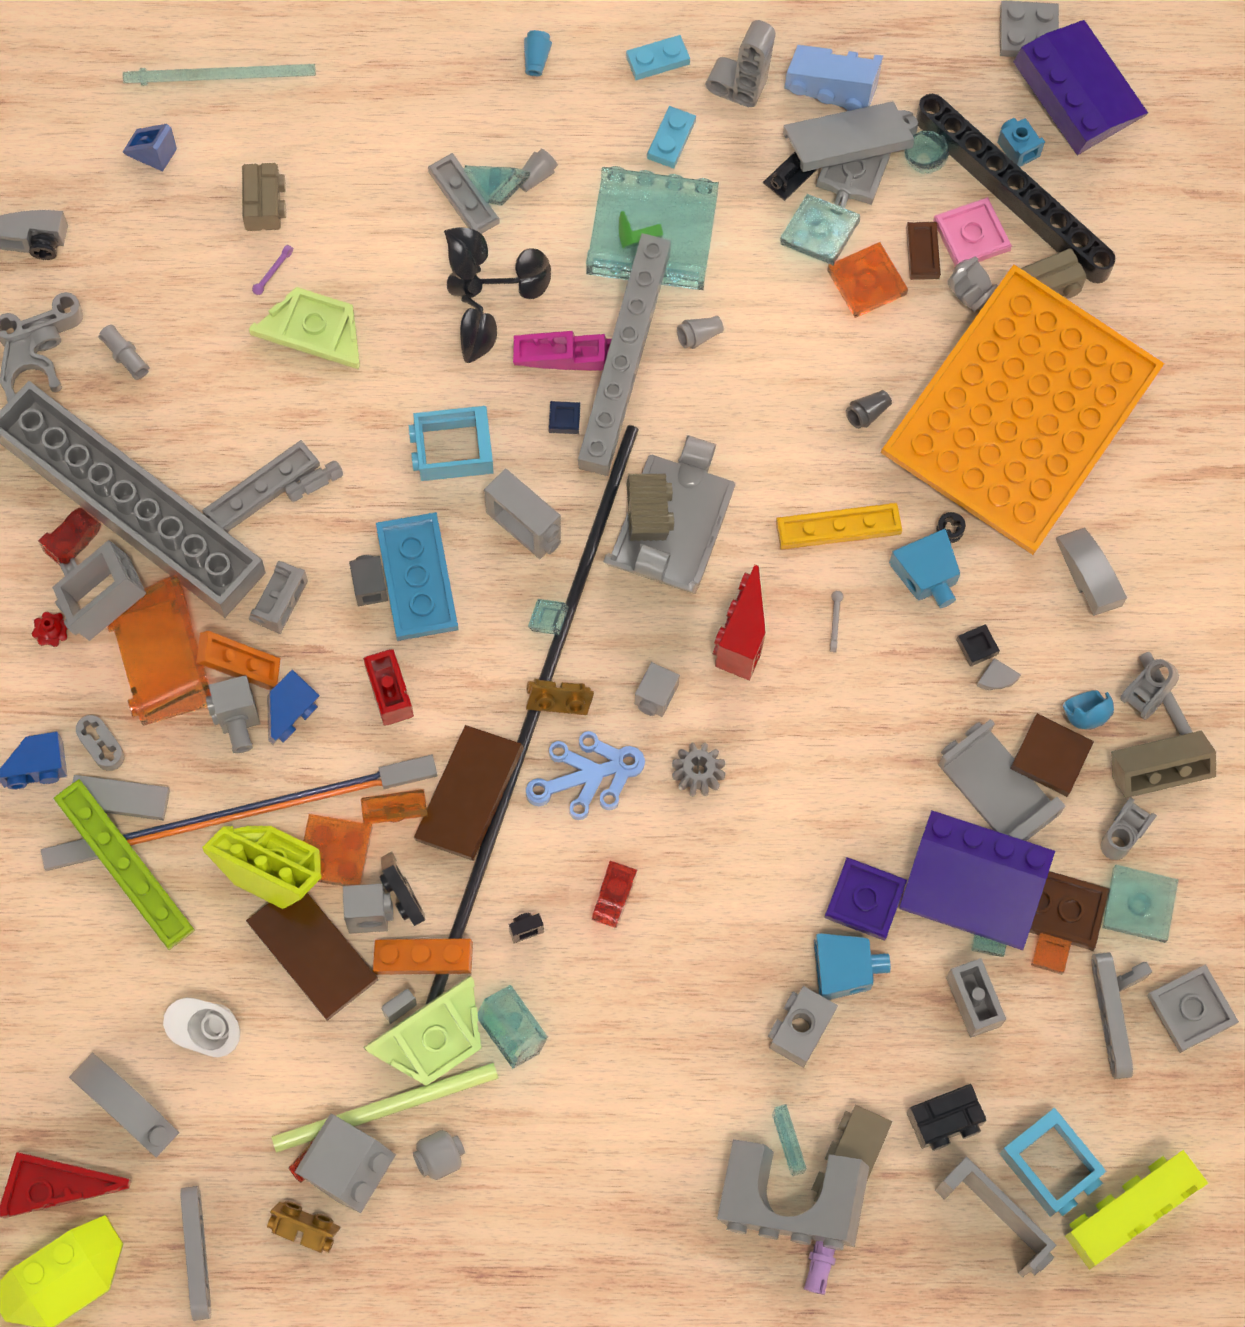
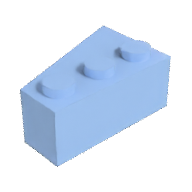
[784,45,883,111]

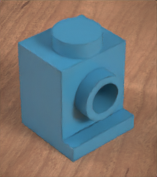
[997,118,1045,167]

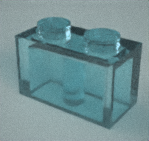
[478,985,548,1069]

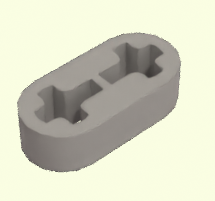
[76,715,124,771]

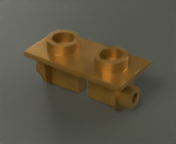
[526,679,594,715]
[267,1201,341,1253]

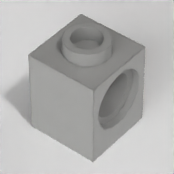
[634,662,680,717]

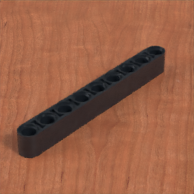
[916,93,1116,284]

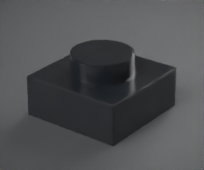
[956,624,1000,667]
[509,913,544,944]

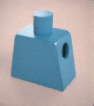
[889,529,960,608]
[814,933,891,1000]

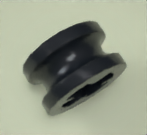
[29,234,58,260]
[936,512,966,543]

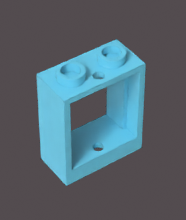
[408,406,494,481]
[999,1108,1107,1217]

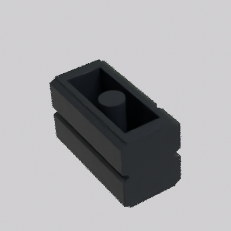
[907,1084,986,1151]

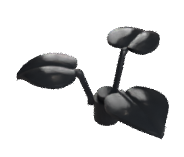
[444,227,551,363]

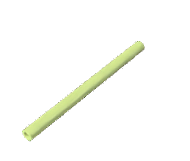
[272,1063,499,1153]

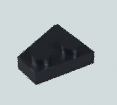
[379,852,425,926]

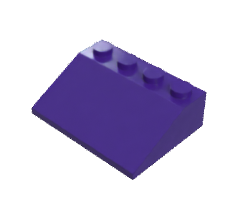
[1013,20,1148,156]
[899,810,1055,950]

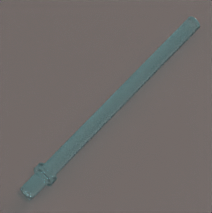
[123,64,316,86]

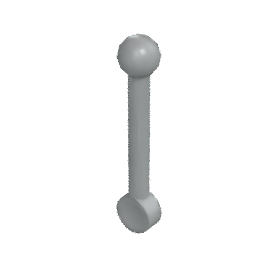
[830,591,844,652]

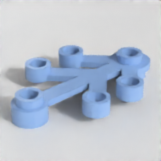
[526,731,645,820]

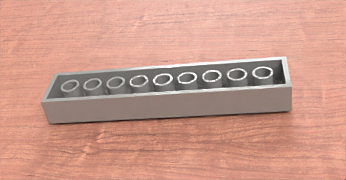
[0,381,266,618]

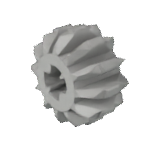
[672,742,725,797]

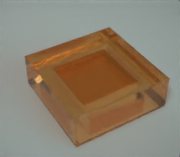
[1031,933,1072,975]

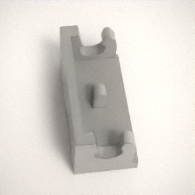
[249,561,308,634]

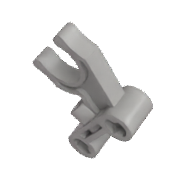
[0,292,83,402]

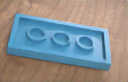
[376,512,459,641]

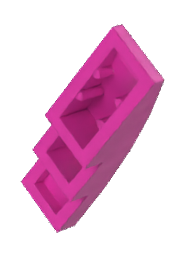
[513,331,612,371]

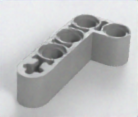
[705,20,776,107]

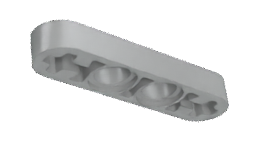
[1092,952,1133,1079]
[180,1186,211,1321]

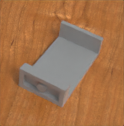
[938,719,1065,841]
[935,1157,1056,1277]

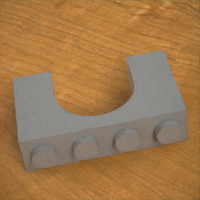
[717,1139,869,1251]

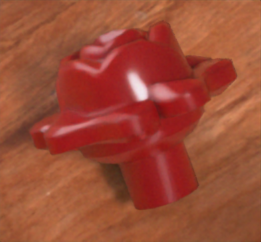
[31,612,68,647]

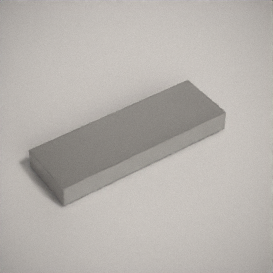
[428,153,500,234]
[72,775,170,821]

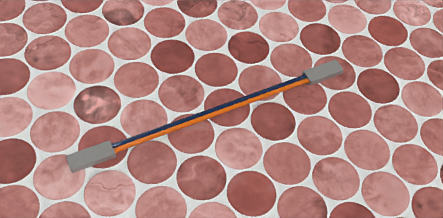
[40,754,438,871]

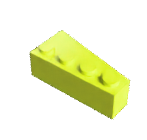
[1065,1150,1208,1270]

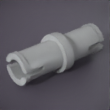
[99,325,150,380]

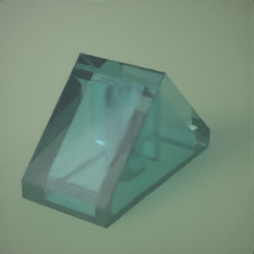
[464,165,530,206]

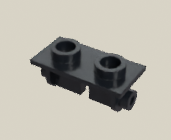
[763,152,818,201]

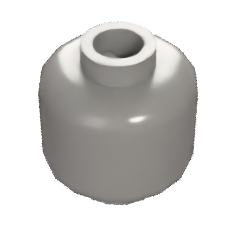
[413,1130,465,1180]

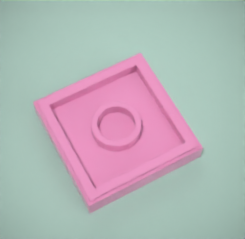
[933,197,1012,267]

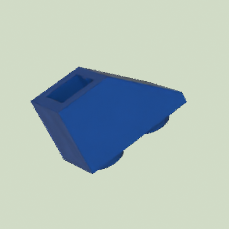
[267,670,320,745]
[0,732,67,790]

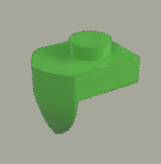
[618,211,664,249]

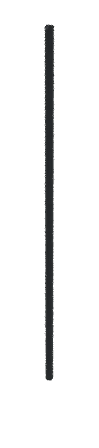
[425,425,639,1005]

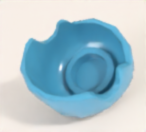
[1063,690,1114,730]

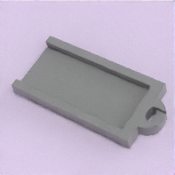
[783,101,918,172]

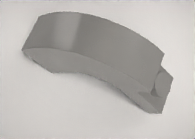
[69,1053,179,1158]

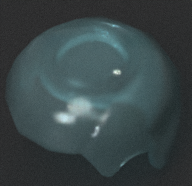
[905,131,949,174]

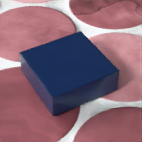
[549,401,580,434]

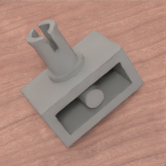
[205,675,260,754]

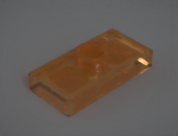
[361,789,428,825]

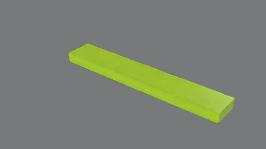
[53,779,195,950]

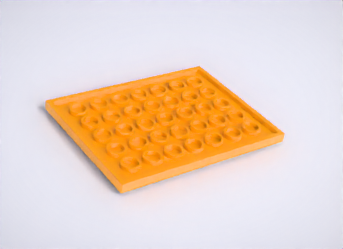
[880,264,1165,555]

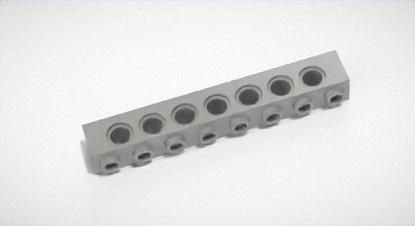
[578,233,671,476]

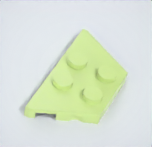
[249,287,360,369]
[364,976,481,1086]

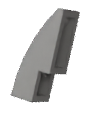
[0,210,68,253]
[1056,528,1127,616]

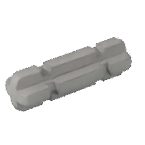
[285,461,343,502]

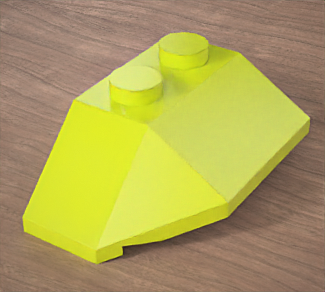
[202,826,322,909]
[0,1215,123,1327]

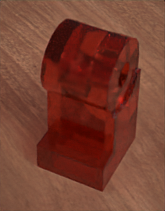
[38,508,101,566]
[592,861,637,928]

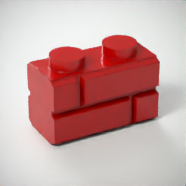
[363,649,414,726]

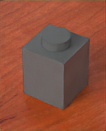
[349,555,388,607]

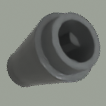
[846,390,892,429]

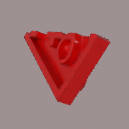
[0,1152,131,1218]

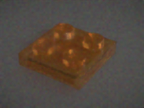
[827,242,908,318]
[303,814,373,886]

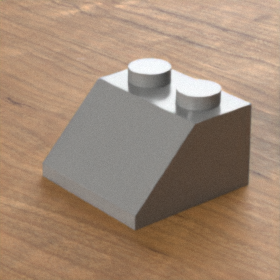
[295,1113,396,1213]

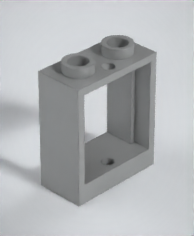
[484,468,561,559]
[52,540,146,641]

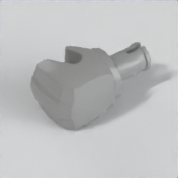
[948,256,998,312]

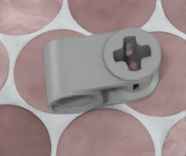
[1120,659,1179,720]
[1101,797,1157,860]

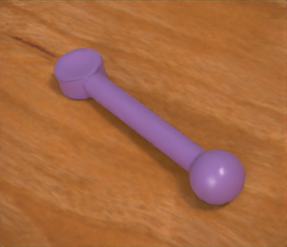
[252,245,293,295]

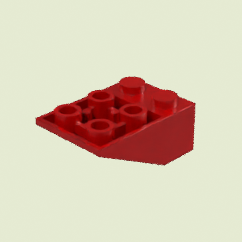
[713,564,766,681]

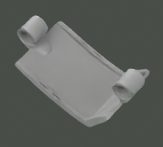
[603,435,735,594]

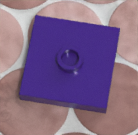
[824,857,907,941]

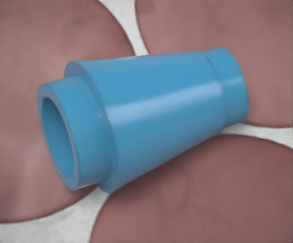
[524,30,552,77]

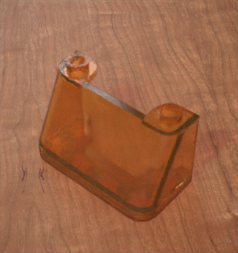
[107,574,211,726]

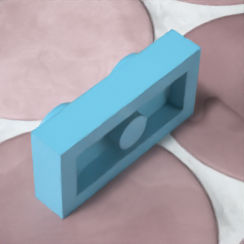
[626,35,690,80]
[647,106,696,169]

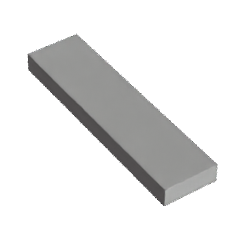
[202,440,320,532]

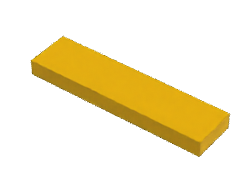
[776,503,903,550]

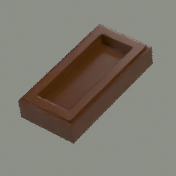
[906,222,941,280]

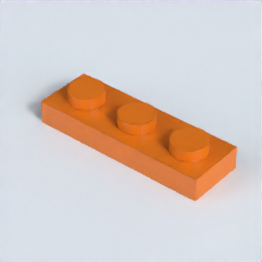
[196,631,281,690]
[373,939,473,975]

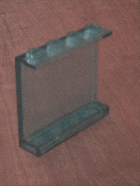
[586,166,719,290]

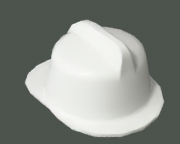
[163,997,240,1058]

